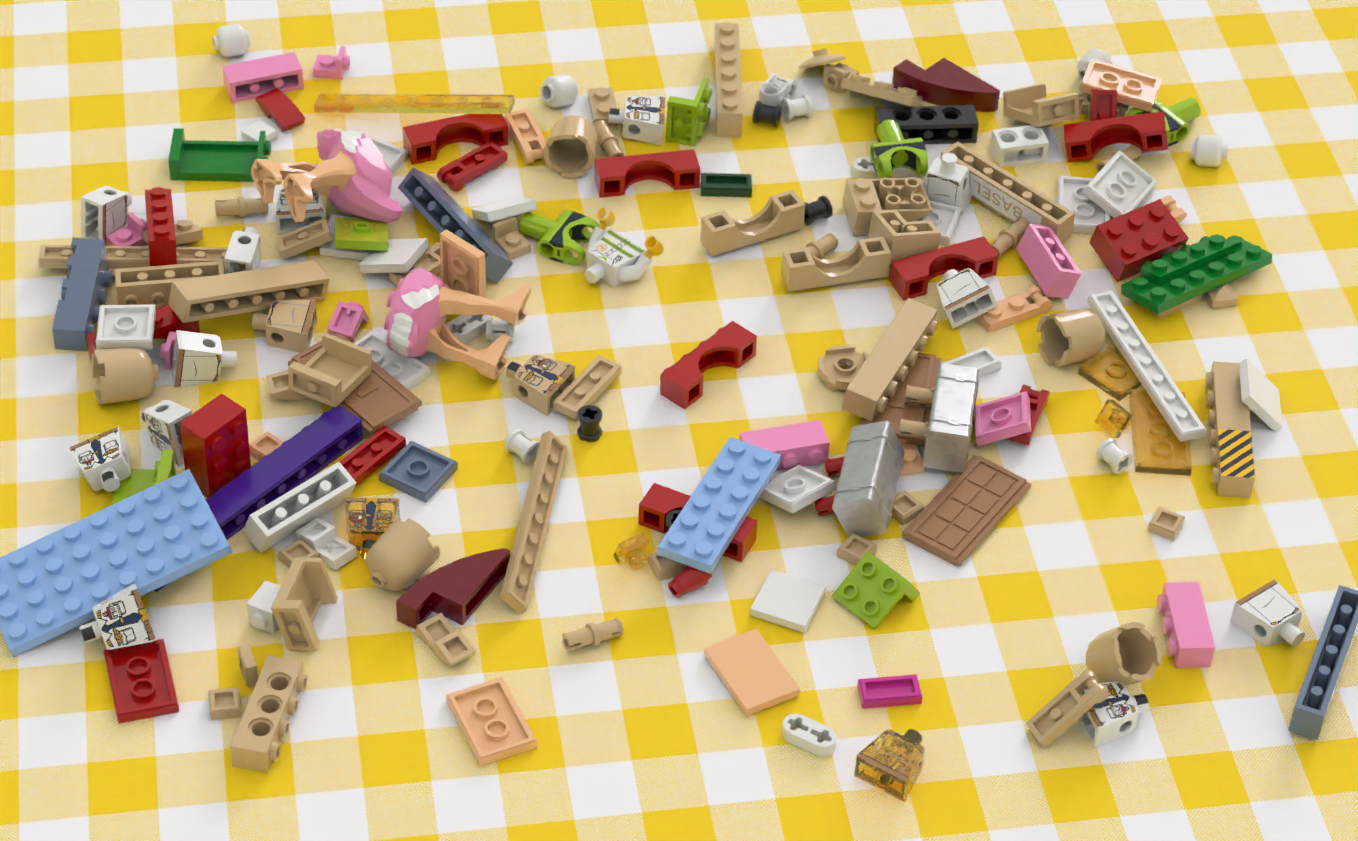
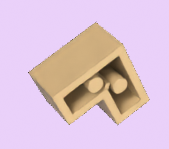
[867,209,941,264]

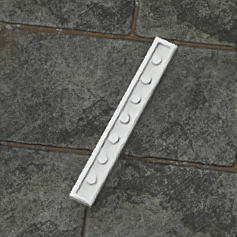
[1087,291,1206,442]

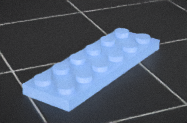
[657,437,781,574]

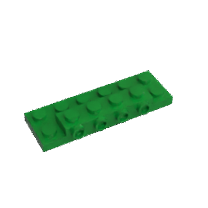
[1121,234,1272,314]

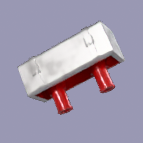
[815,421,905,537]

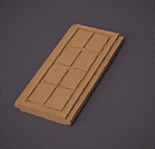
[288,333,422,435]
[860,353,941,446]
[902,455,1031,566]

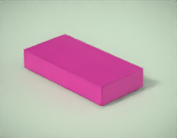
[857,674,922,709]

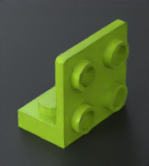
[666,78,712,147]
[111,450,176,505]
[832,551,920,629]

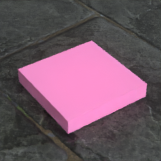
[975,391,1031,446]

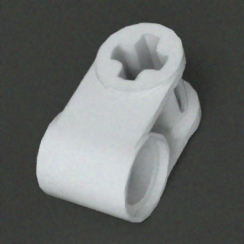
[758,73,797,107]

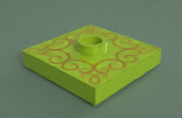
[335,218,388,251]

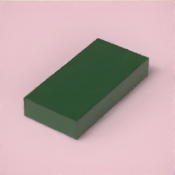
[701,173,752,197]

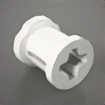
[782,94,813,120]
[486,316,515,342]
[504,429,540,464]
[1096,438,1133,474]

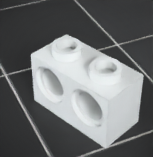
[990,125,1049,168]

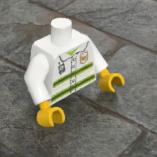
[584,207,664,286]

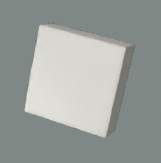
[241,119,277,142]

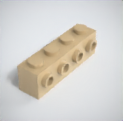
[115,261,224,308]

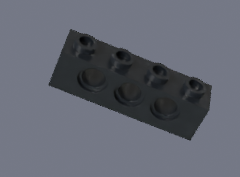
[874,105,979,145]

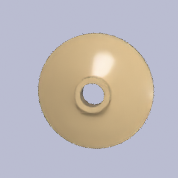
[798,48,846,69]

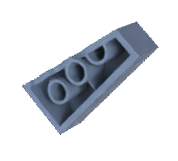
[52,237,113,351]

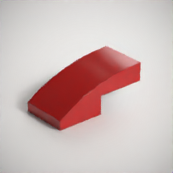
[255,88,305,132]

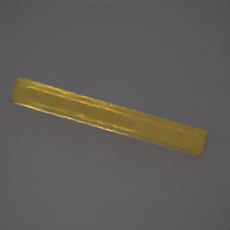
[314,94,515,114]

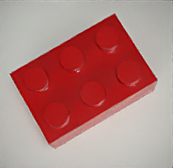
[1089,199,1189,282]
[180,393,251,498]

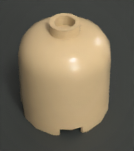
[544,115,598,178]
[1037,309,1105,367]
[92,348,159,405]
[365,517,440,591]
[1086,622,1162,686]

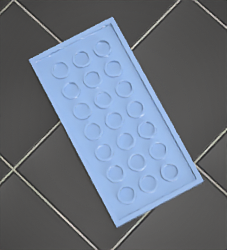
[0,469,232,657]

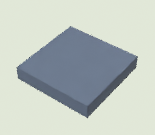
[379,441,458,503]

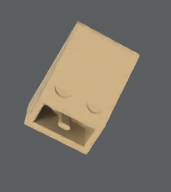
[842,177,933,236]

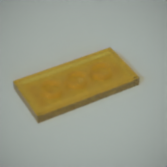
[1129,389,1192,476]

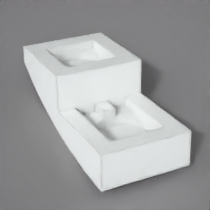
[295,517,358,570]

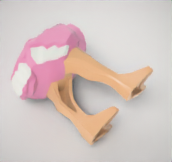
[251,129,402,223]
[384,268,531,380]

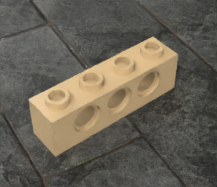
[230,655,308,773]

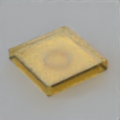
[1078,342,1142,401]

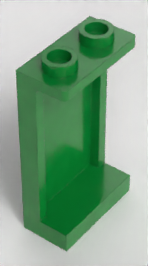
[168,128,271,182]

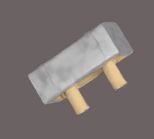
[899,363,979,473]

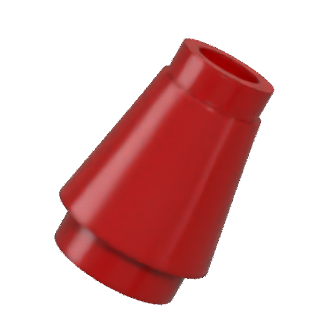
[668,565,712,598]

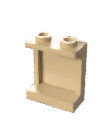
[1003,83,1079,127]
[288,333,372,408]
[271,557,338,651]

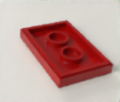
[104,639,179,724]

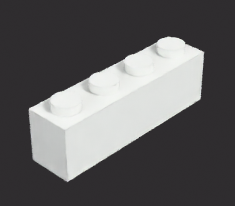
[243,462,356,553]

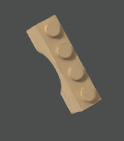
[700,190,805,256]
[781,236,891,292]

